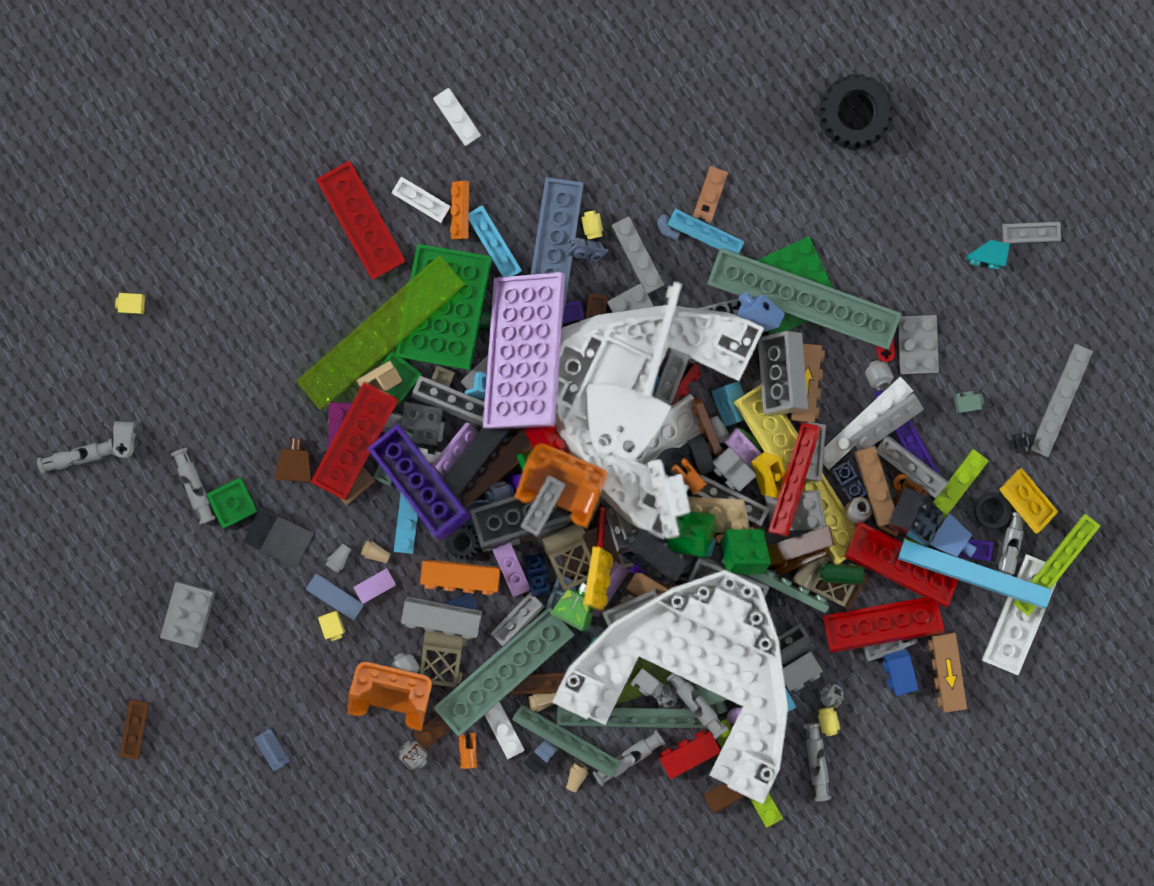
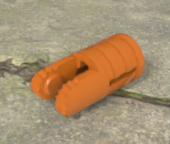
[672,458,707,495]
[459,732,478,769]

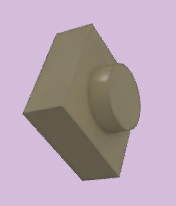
[431,366,455,387]

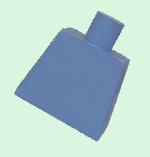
[737,292,785,333]
[929,514,977,557]

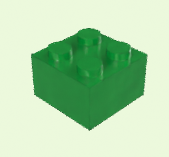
[667,511,716,557]
[720,529,771,575]

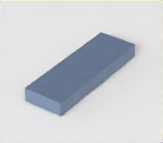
[306,573,364,621]

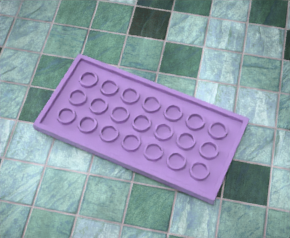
[483,272,565,429]

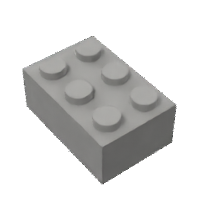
[160,581,216,648]

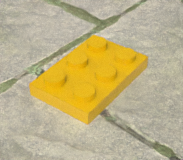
[999,468,1058,534]
[584,547,614,611]

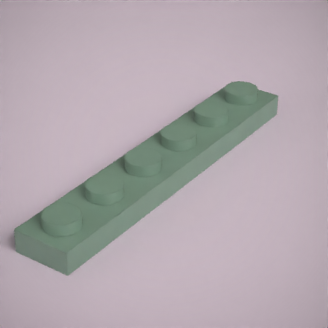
[721,557,829,613]
[512,705,622,778]

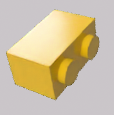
[751,452,786,498]

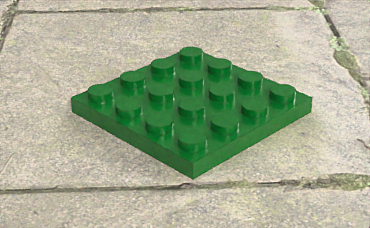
[756,236,833,335]

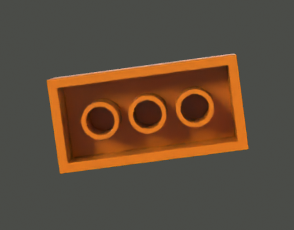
[420,559,501,595]

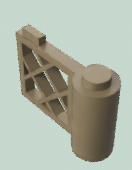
[540,523,591,591]
[793,556,856,607]
[420,630,467,688]

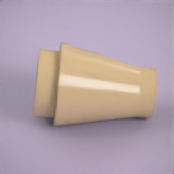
[361,541,391,564]
[528,693,556,712]
[566,762,589,792]

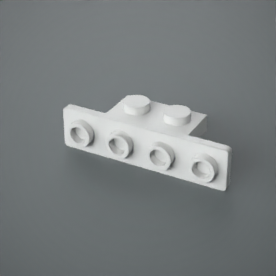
[648,459,691,538]

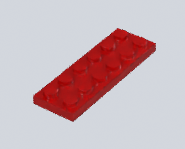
[316,160,406,280]
[311,381,398,500]
[844,522,958,608]
[823,597,944,653]

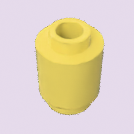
[581,210,603,239]
[817,707,840,736]

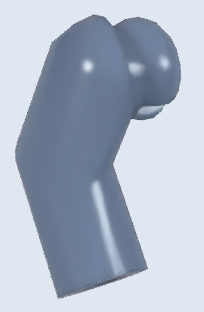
[657,214,680,241]

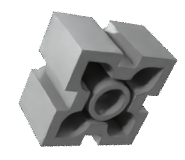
[713,447,756,491]

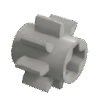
[657,683,680,708]
[820,684,844,708]

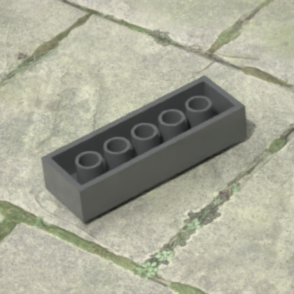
[470,496,593,549]

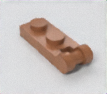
[693,166,728,223]

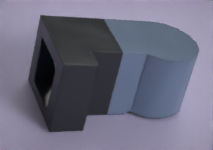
[524,739,559,775]

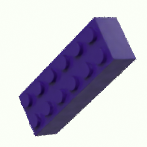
[367,424,471,541]

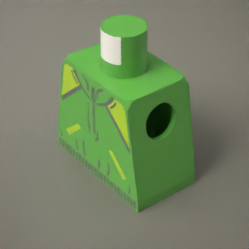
[551,582,595,631]

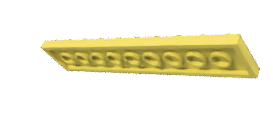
[734,385,856,564]

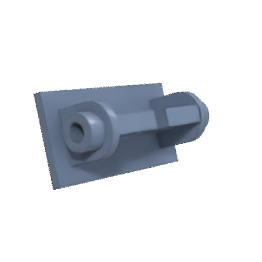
[567,237,609,261]
[254,729,290,771]

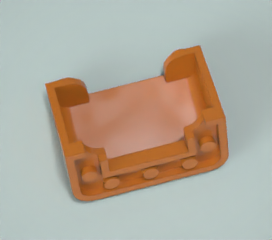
[515,444,608,527]
[347,662,432,731]

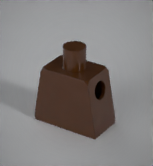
[274,438,312,482]

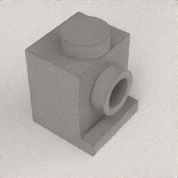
[631,669,664,698]

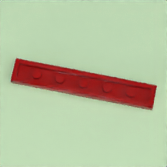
[768,423,821,537]

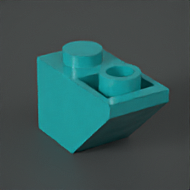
[965,240,1010,270]

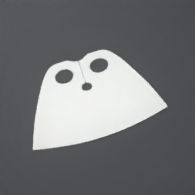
[587,384,671,460]

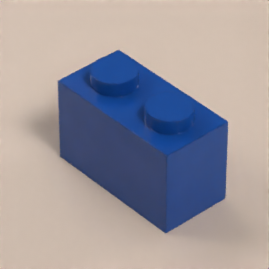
[882,649,919,696]

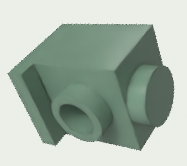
[954,391,984,413]

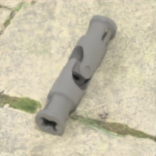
[37,439,115,474]
[171,447,216,525]
[998,512,1025,576]
[666,673,728,739]
[803,722,832,801]
[593,730,665,787]

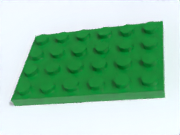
[395,244,492,370]

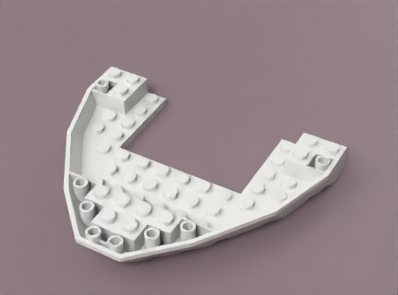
[555,306,764,539]
[552,570,788,804]

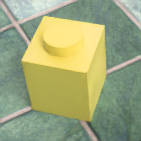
[115,293,145,314]
[318,610,345,641]

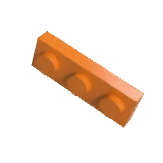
[450,181,469,240]

